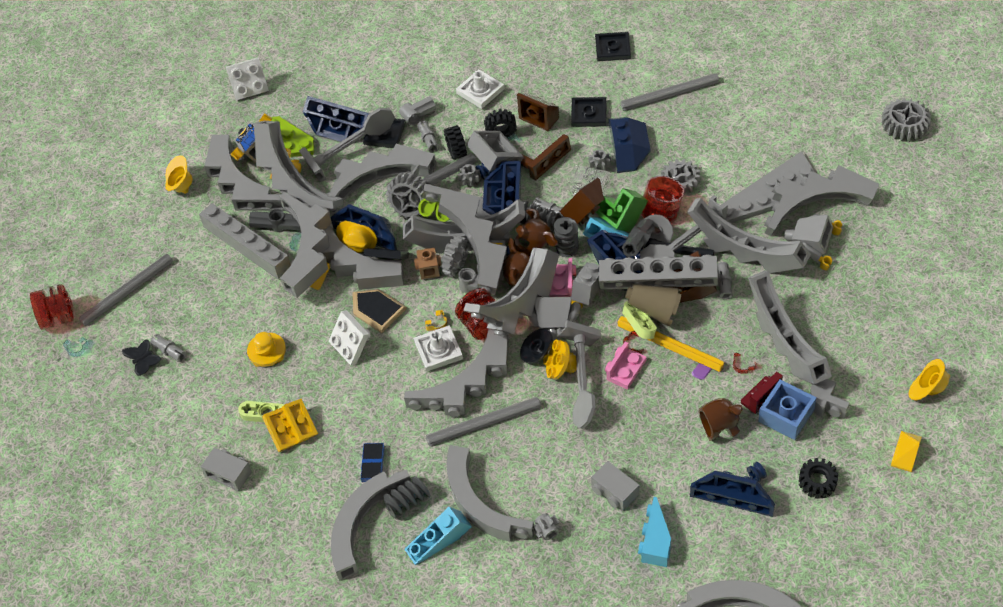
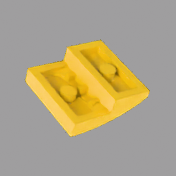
[262,399,318,452]

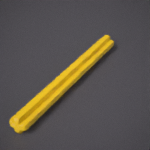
[617,316,725,372]

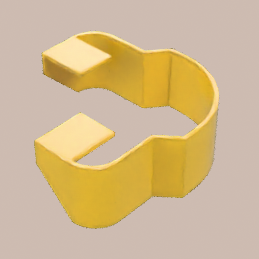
[425,310,447,331]

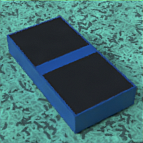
[361,443,385,482]

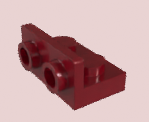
[740,371,783,414]

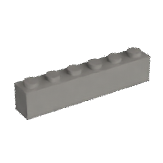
[199,203,291,280]

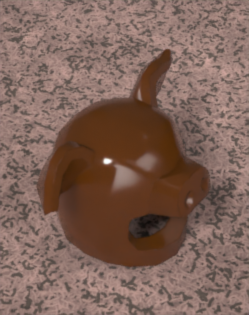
[514,209,558,256]
[503,238,530,288]
[699,398,743,441]

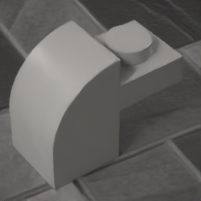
[810,379,850,419]

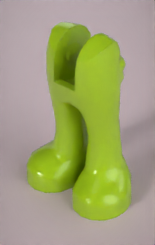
[418,199,450,222]

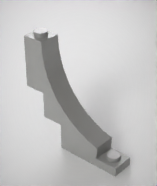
[204,134,286,211]
[423,184,507,295]

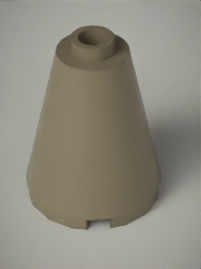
[625,284,682,326]

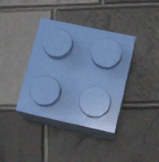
[758,380,817,440]

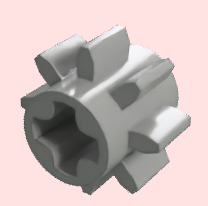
[588,150,610,172]
[458,164,481,186]
[533,513,560,540]

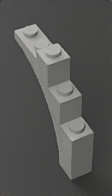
[254,121,344,211]
[327,144,437,212]
[764,165,879,236]
[279,192,332,298]
[687,198,811,273]
[403,200,525,254]
[322,226,404,290]
[464,248,559,337]
[748,270,832,384]
[404,329,509,417]

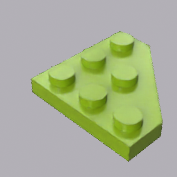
[271,116,314,157]

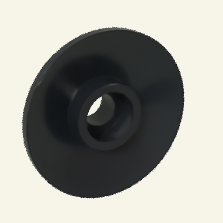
[520,329,553,364]

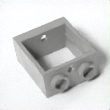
[467,131,523,171]

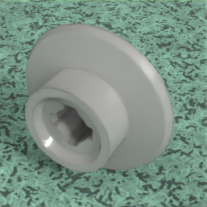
[644,215,673,242]

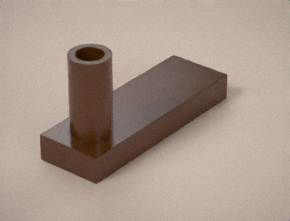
[521,134,572,181]

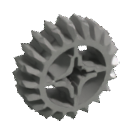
[881,98,931,142]
[386,172,426,220]

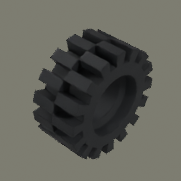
[484,109,517,139]
[444,125,467,160]
[799,458,839,499]

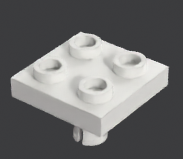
[226,58,269,100]
[456,69,505,109]
[329,310,370,365]
[413,325,463,372]

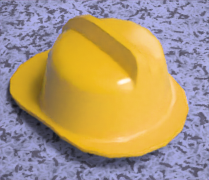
[165,155,193,194]
[336,221,377,253]
[908,359,950,400]

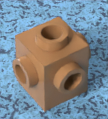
[414,248,441,280]

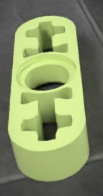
[622,301,657,339]
[238,401,285,422]

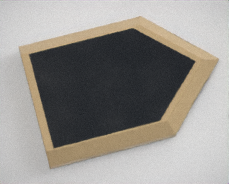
[352,289,407,334]

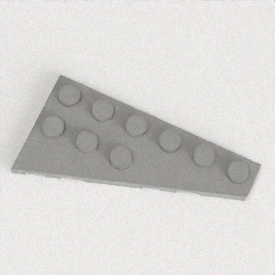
[721,151,815,223]

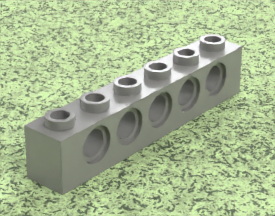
[599,255,718,290]

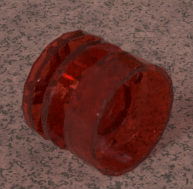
[641,176,684,223]
[30,283,74,330]
[455,288,495,340]

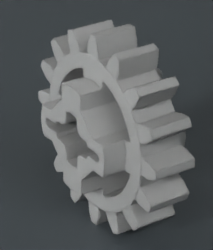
[661,159,700,194]
[441,236,469,277]

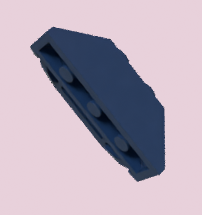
[303,96,370,142]
[608,117,651,173]
[483,161,521,215]
[331,204,397,250]
[587,230,643,291]
[690,471,775,517]

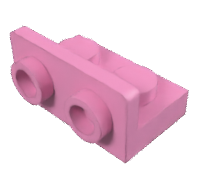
[549,258,576,297]
[605,341,647,390]

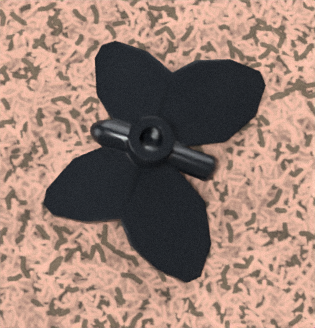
[121,339,161,376]

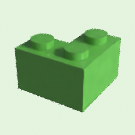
[596,188,648,232]

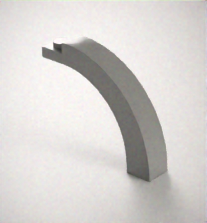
[447,445,535,542]
[331,470,411,581]
[676,580,801,607]

